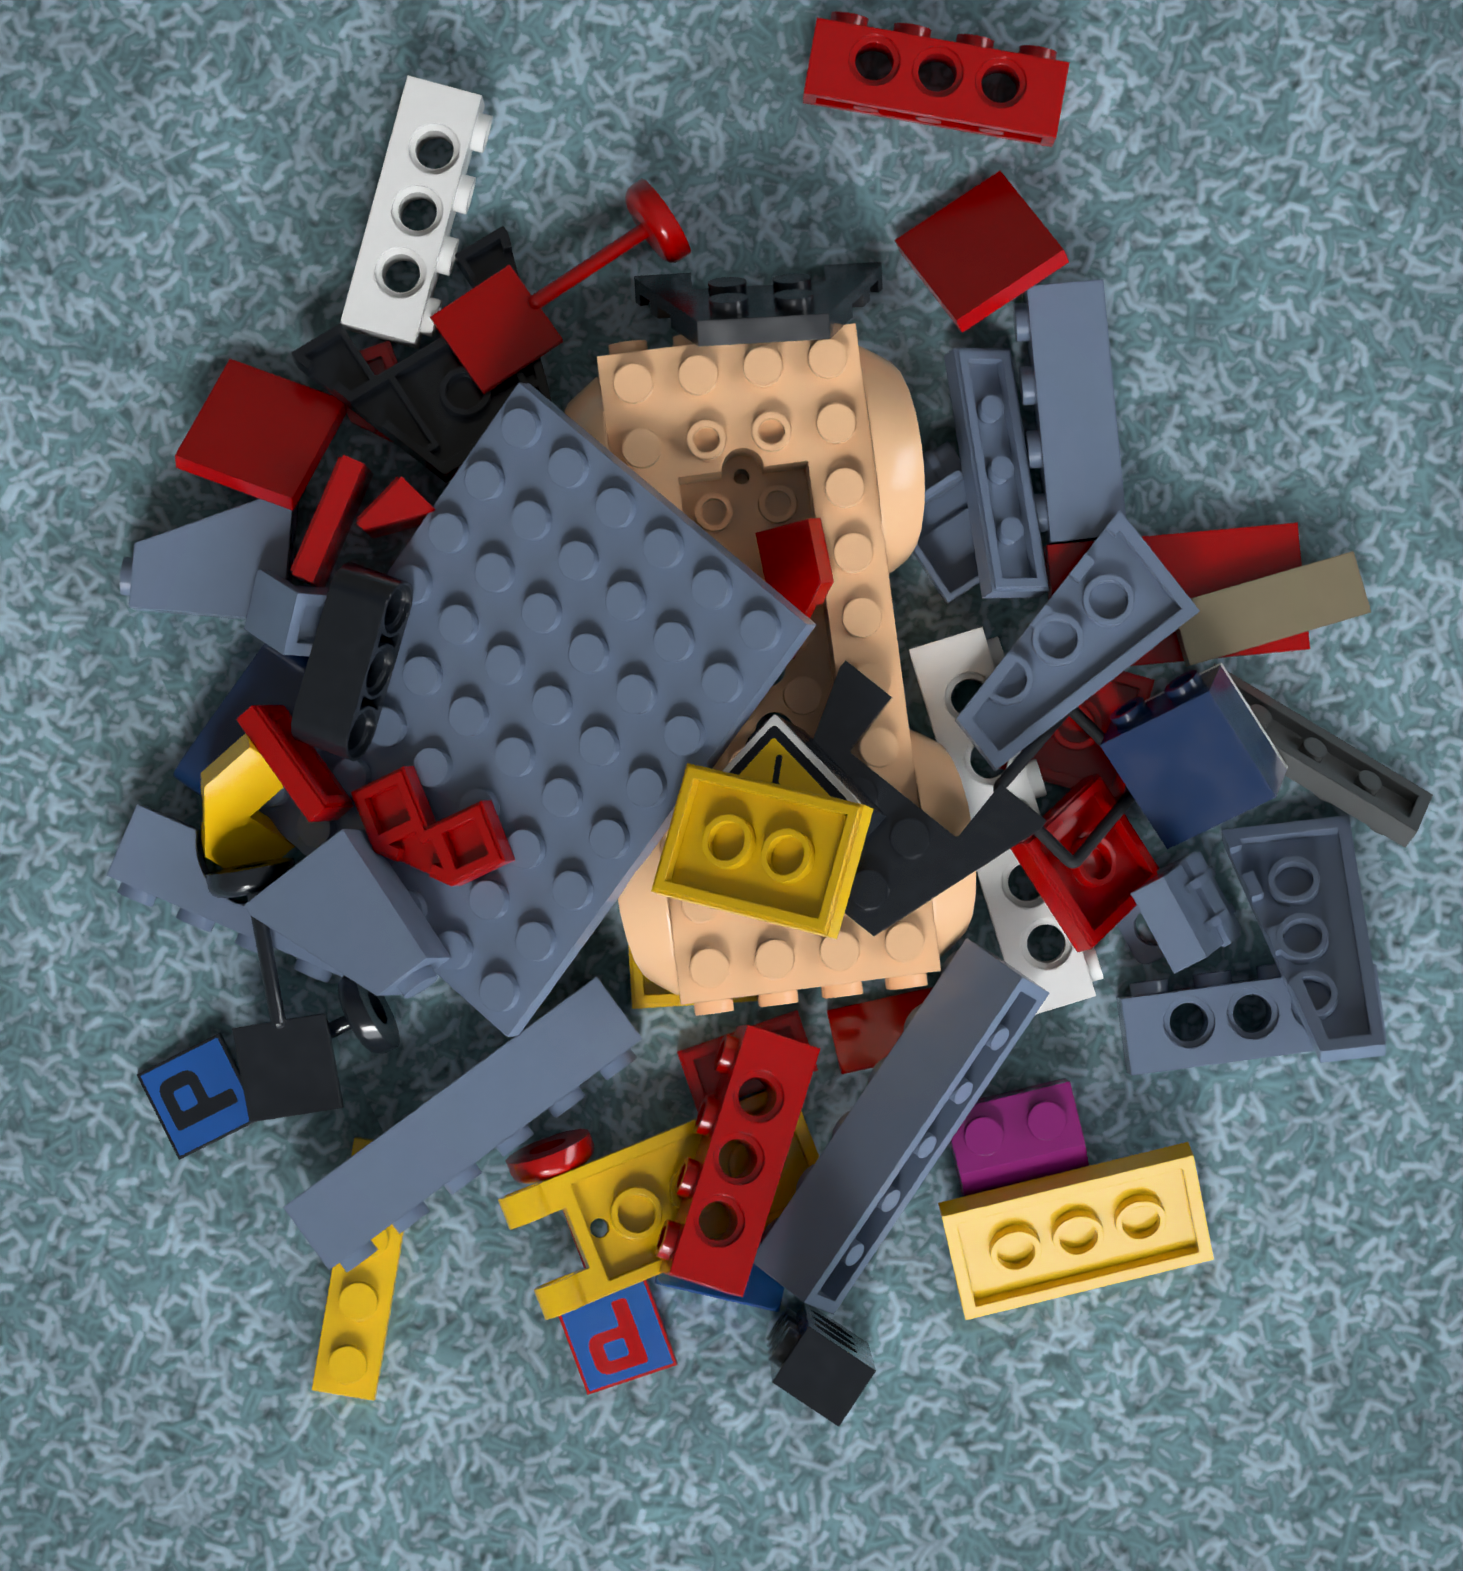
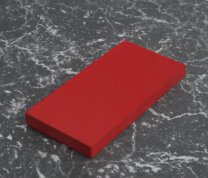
[1043,522,1310,667]

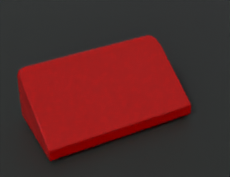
[356,476,436,538]
[826,987,933,1074]

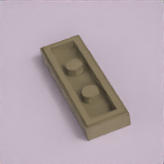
[1175,551,1371,667]

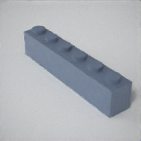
[754,938,1050,1315]
[283,977,642,1272]

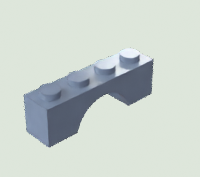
[106,805,344,983]

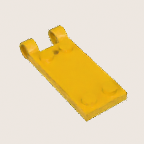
[498,1090,819,1320]

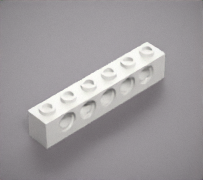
[908,627,1104,1015]

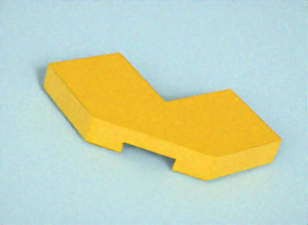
[201,733,295,868]

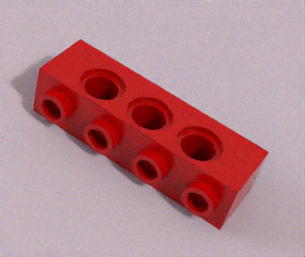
[803,11,1070,147]
[655,1025,820,1297]

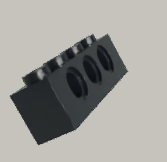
[766,1303,876,1427]

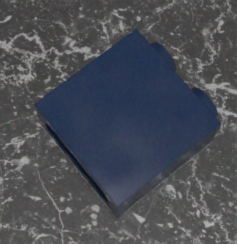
[1100,662,1288,849]

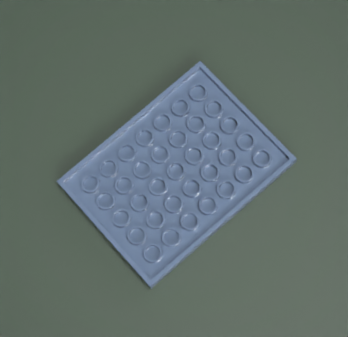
[258,383,817,1037]

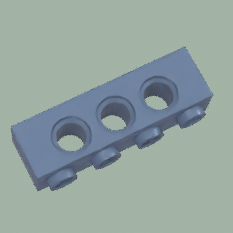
[1116,963,1387,1076]

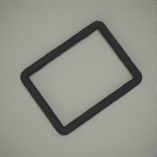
[993,707,1135,869]

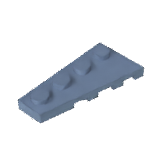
[955,510,1200,771]
[1222,815,1386,1063]

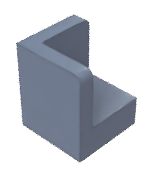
[244,570,329,656]

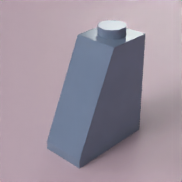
[120,499,299,620]
[244,829,451,999]

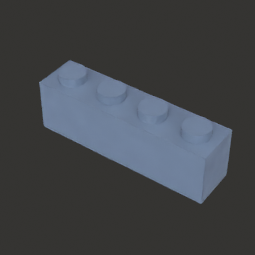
[1013,279,1126,545]

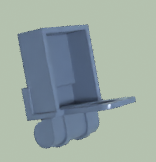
[912,441,980,605]
[1117,851,1242,974]

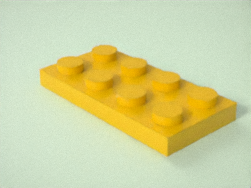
[938,1142,1214,1320]

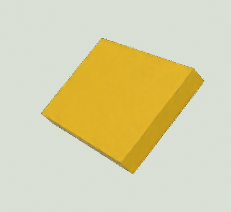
[651,763,874,939]

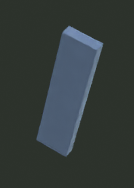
[944,348,1049,599]

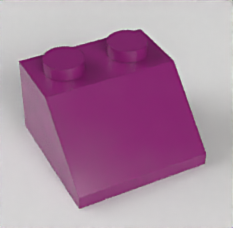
[950,1078,1089,1197]

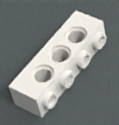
[340,75,493,349]

